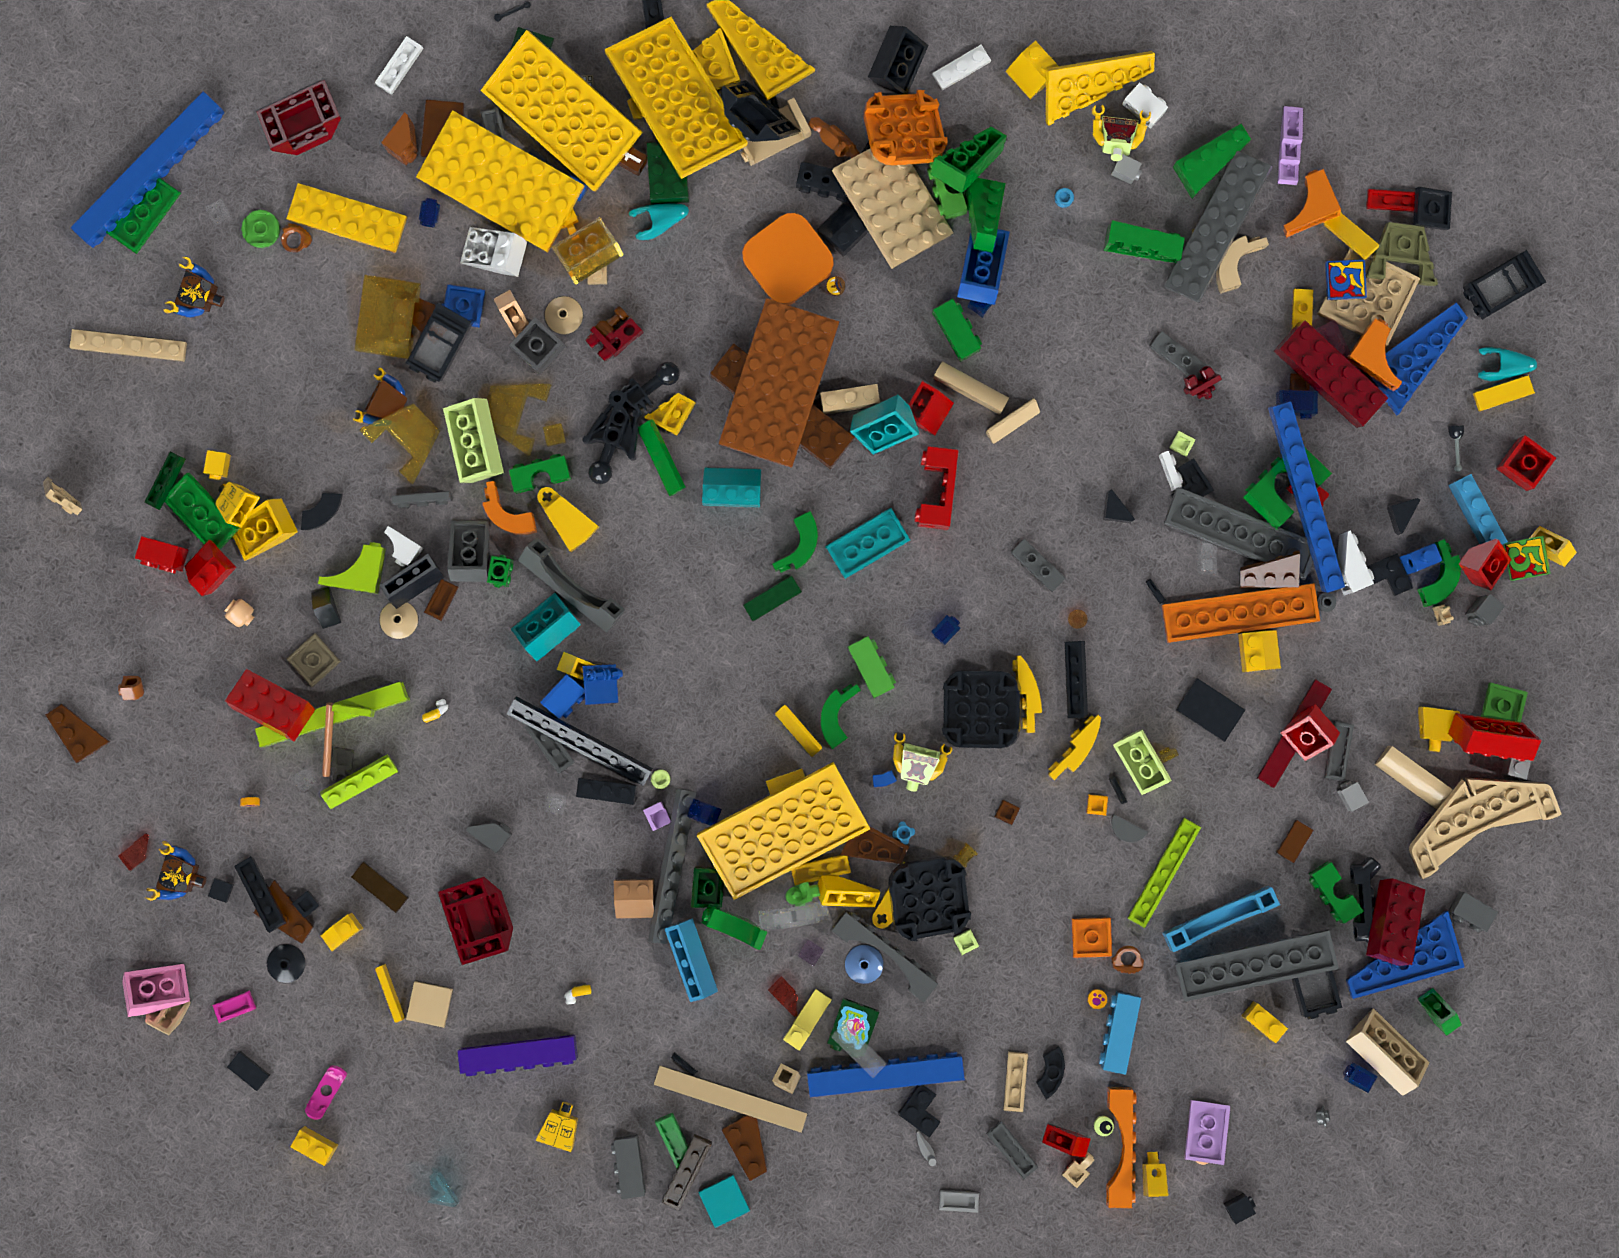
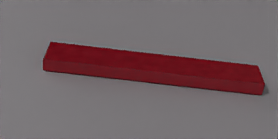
[1257,679,1332,788]

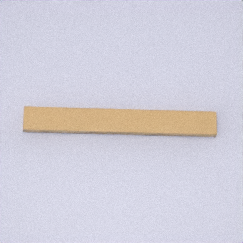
[654,1066,807,1133]

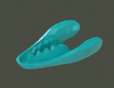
[628,204,689,240]
[1478,346,1537,381]

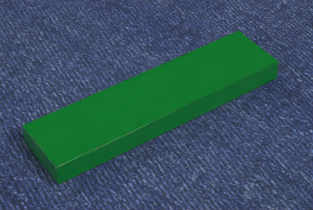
[638,419,686,496]

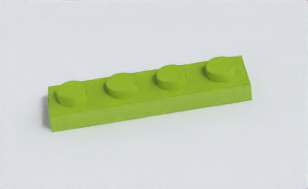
[320,754,398,809]

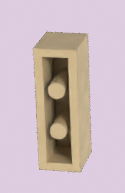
[820,384,880,415]

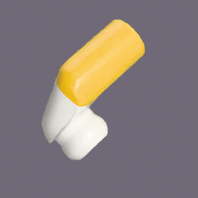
[422,699,448,723]
[564,985,591,1005]

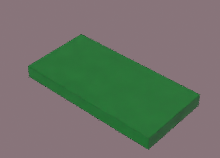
[106,178,181,254]
[165,473,241,550]

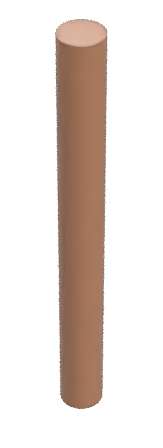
[322,703,334,777]

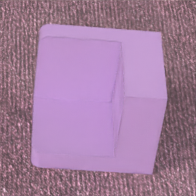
[643,802,671,831]

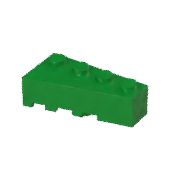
[1173,123,1251,199]
[931,127,1007,193]
[965,178,1006,252]
[1103,220,1185,264]

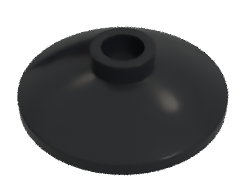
[267,944,306,983]

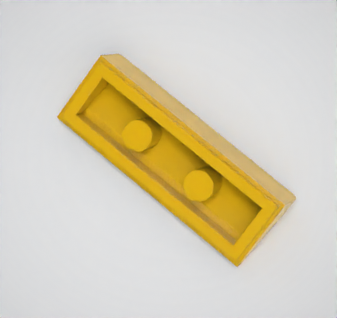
[775,705,822,757]

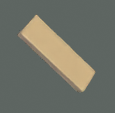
[986,398,1040,444]

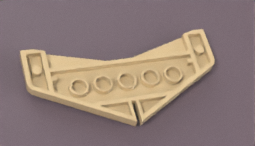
[1409,778,1562,879]

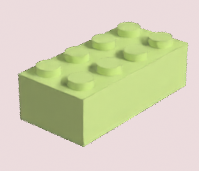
[443,398,504,483]

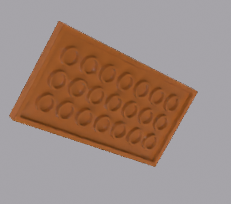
[719,298,839,468]

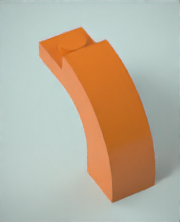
[483,481,537,535]

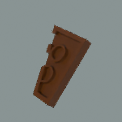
[840,827,909,864]
[253,880,313,944]
[722,1115,767,1181]

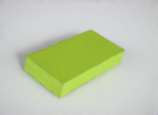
[332,704,375,717]

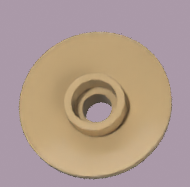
[545,296,583,334]
[380,603,418,639]

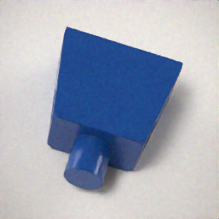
[1399,543,1442,575]

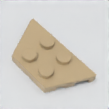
[43,477,82,515]

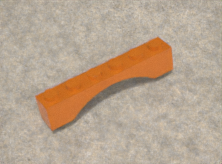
[1106,1087,1137,1208]

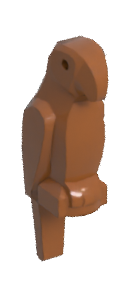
[808,117,860,158]

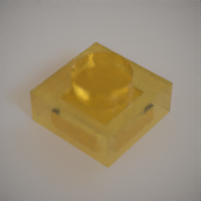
[543,423,566,447]
[1158,747,1179,763]

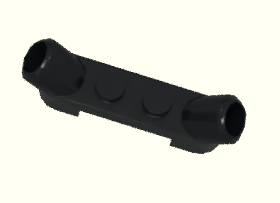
[1350,857,1381,943]

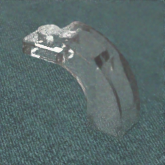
[758,901,830,930]

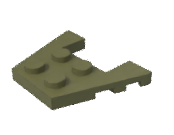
[1366,222,1438,286]

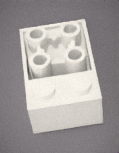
[460,227,527,277]
[1337,530,1374,595]

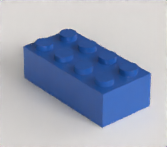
[957,229,1010,305]

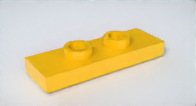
[1292,289,1313,329]

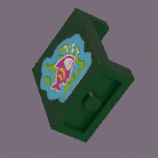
[827,997,880,1058]

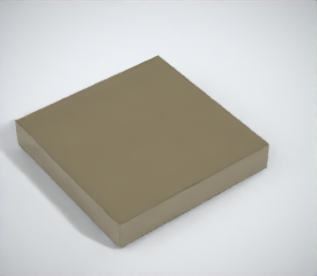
[286,633,341,687]

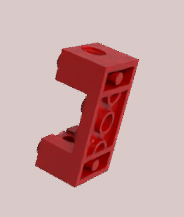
[914,446,959,530]

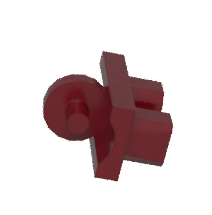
[1183,366,1222,400]

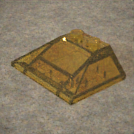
[355,275,421,359]

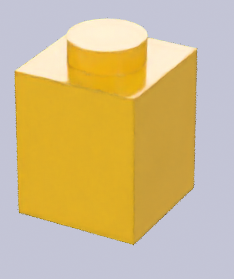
[203,450,231,480]

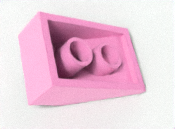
[122,964,190,1017]

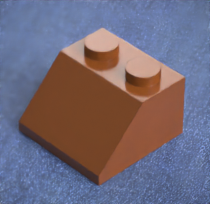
[381,112,418,166]

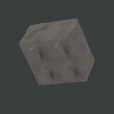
[509,318,566,374]

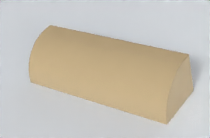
[933,361,1009,415]
[1374,746,1453,810]

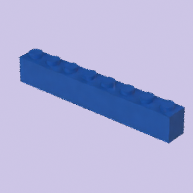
[807,1051,965,1097]

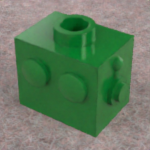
[487,555,514,588]

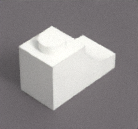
[384,526,423,568]

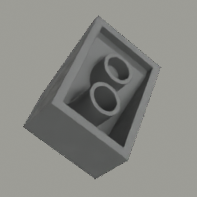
[448,521,490,582]

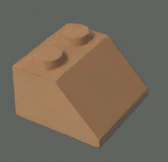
[614,879,654,918]

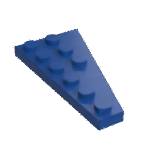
[1365,302,1468,416]
[1346,911,1465,999]

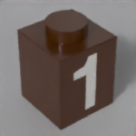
[619,147,648,176]

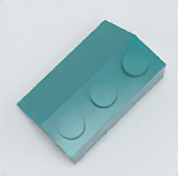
[850,394,919,455]
[702,468,761,507]
[511,593,581,661]

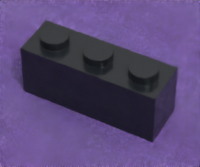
[379,554,445,609]
[576,778,638,805]

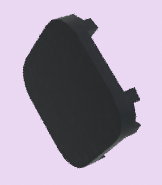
[942,671,1021,749]
[888,856,971,941]

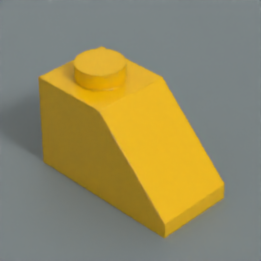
[1530,526,1577,567]
[557,652,596,681]
[321,913,363,951]

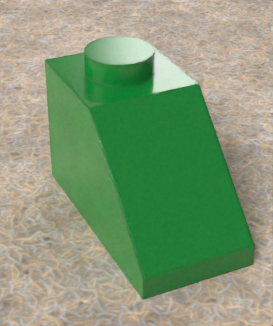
[1417,988,1462,1036]

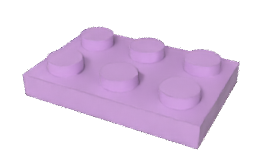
[1184,1100,1230,1165]

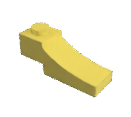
[783,989,832,1051]

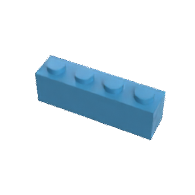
[1448,474,1508,545]
[665,918,718,1002]
[1099,991,1141,1075]

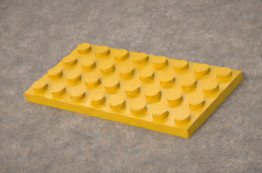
[605,17,748,179]
[480,30,643,192]
[416,110,585,253]
[697,762,870,900]

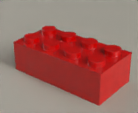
[225,669,315,742]
[1448,713,1542,761]

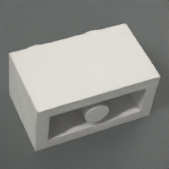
[1122,82,1168,129]

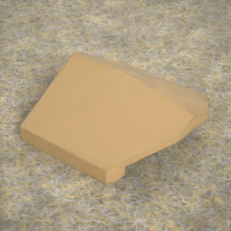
[146,1002,190,1036]

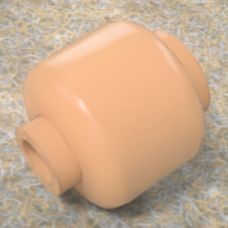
[224,599,254,627]

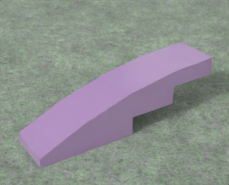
[1278,106,1303,185]

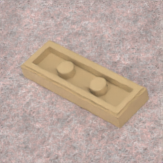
[1003,1051,1028,1112]

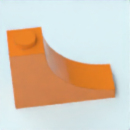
[1283,169,1341,238]
[1346,318,1402,391]

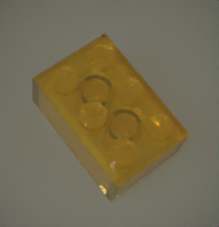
[552,217,624,285]

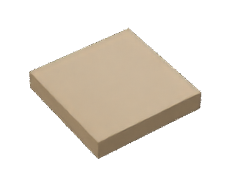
[406,981,453,1028]

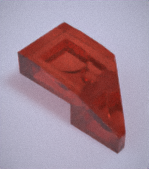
[118,833,149,872]
[768,976,798,1017]

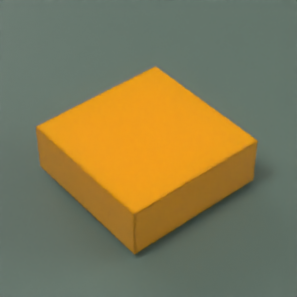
[1086,794,1108,816]

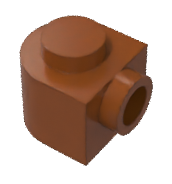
[118,676,144,700]

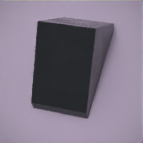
[1103,489,1135,523]
[1387,498,1420,535]
[311,587,341,629]

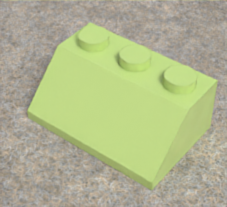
[1113,730,1172,795]

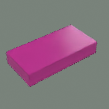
[212,991,256,1023]

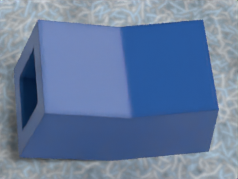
[872,770,897,787]

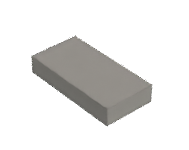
[939,1190,979,1213]

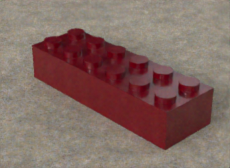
[1273,320,1388,428]

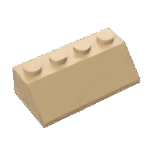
[1346,1009,1430,1096]

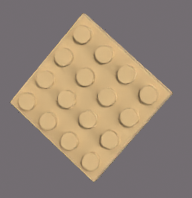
[1317,247,1420,347]

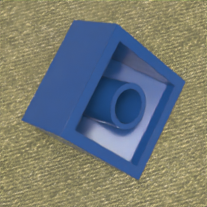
[540,674,585,719]

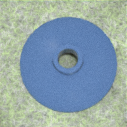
[845,945,883,984]

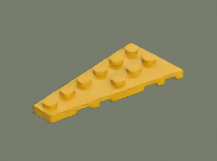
[707,0,815,100]
[627,27,740,120]
[1046,51,1155,126]

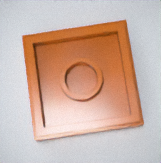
[1071,917,1112,958]

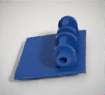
[583,664,623,705]

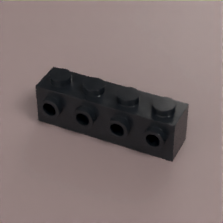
[796,162,849,202]

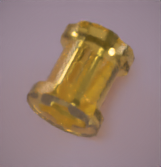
[953,843,978,868]

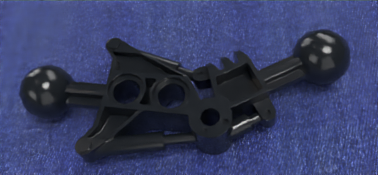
[582,362,680,484]

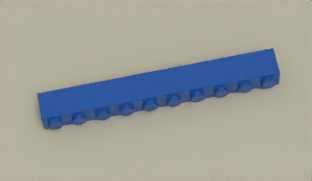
[71,91,225,248]
[1268,401,1345,593]

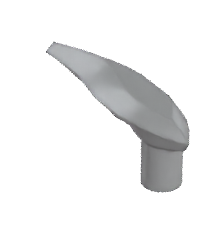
[917,1131,936,1166]

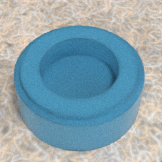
[1054,188,1074,208]

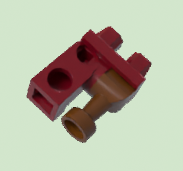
[585,306,644,361]

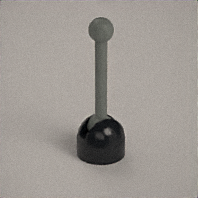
[1448,425,1464,472]

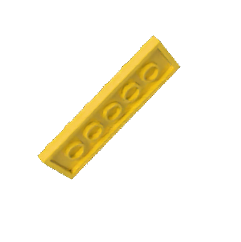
[286,183,407,253]

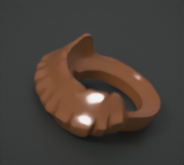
[281,223,312,253]
[1111,946,1144,974]

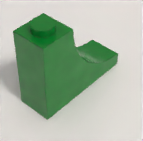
[702,905,767,950]

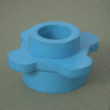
[892,822,915,845]

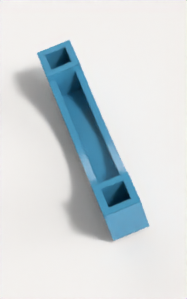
[1162,886,1280,952]

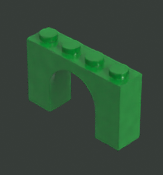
[1243,448,1332,529]

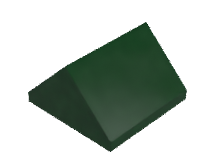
[691,867,724,908]

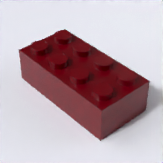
[1366,878,1426,966]

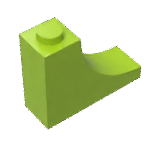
[318,542,386,594]

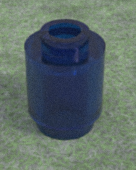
[419,198,440,228]

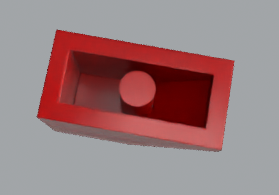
[1042,1124,1091,1157]

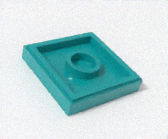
[698,1174,750,1228]

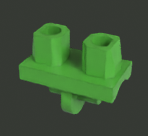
[785,882,820,906]

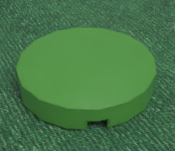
[241,210,280,248]

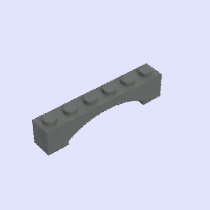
[518,537,625,633]
[831,911,938,1002]

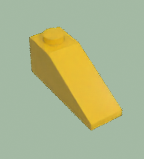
[818,875,880,907]

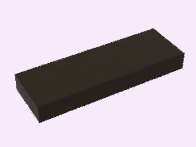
[351,862,409,913]

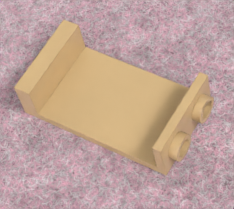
[740,98,811,166]

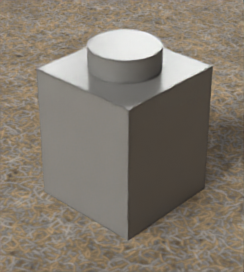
[1111,154,1142,185]
[1501,757,1531,780]
[1337,780,1369,812]

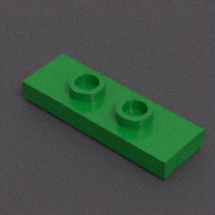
[655,1113,689,1168]

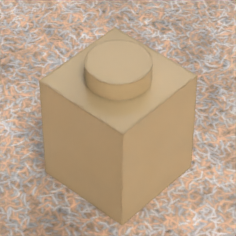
[772,1064,801,1094]

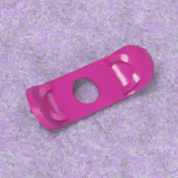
[305,1065,347,1120]

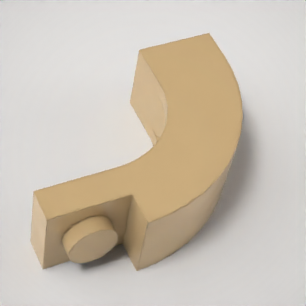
[1216,236,1269,293]

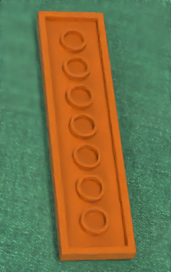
[1162,583,1320,643]

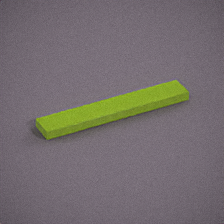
[1128,818,1201,928]

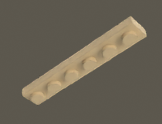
[70,329,187,362]

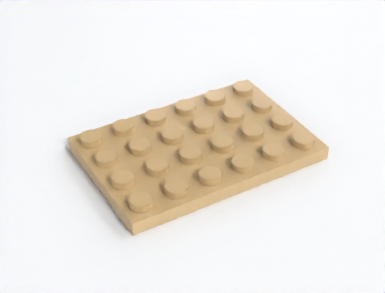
[832,148,953,269]

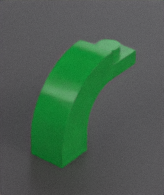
[772,511,818,573]
[1417,539,1461,607]
[821,684,861,749]

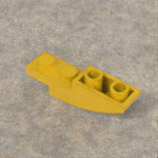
[1012,656,1042,733]
[1048,715,1101,780]

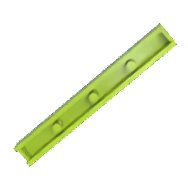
[255,682,410,747]

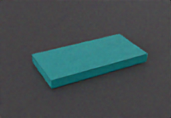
[825,508,910,579]

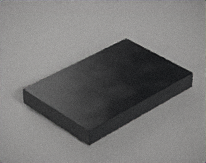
[1176,678,1245,742]

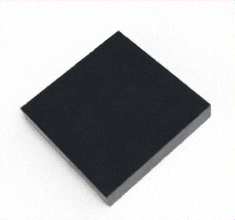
[1413,187,1452,230]

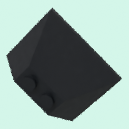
[722,80,800,142]

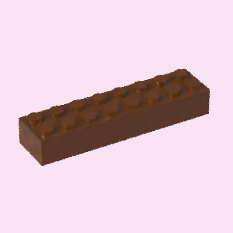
[710,343,854,470]

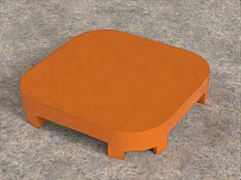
[864,90,948,165]
[742,213,833,305]

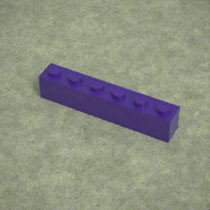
[457,1035,578,1076]

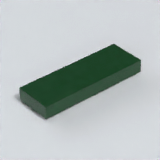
[144,451,186,510]
[743,576,802,622]

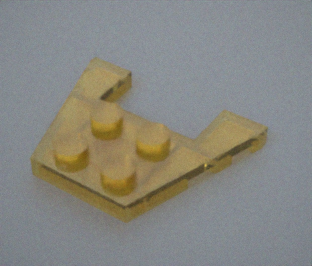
[487,384,552,456]
[359,403,440,484]

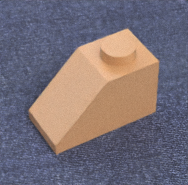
[494,290,529,338]

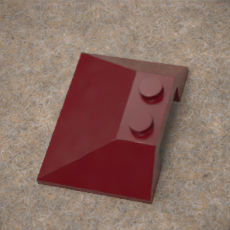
[256,79,341,155]
[438,877,513,965]

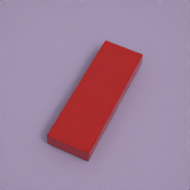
[1366,189,1415,212]

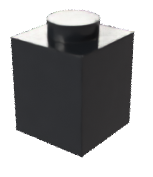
[1223,1193,1256,1225]

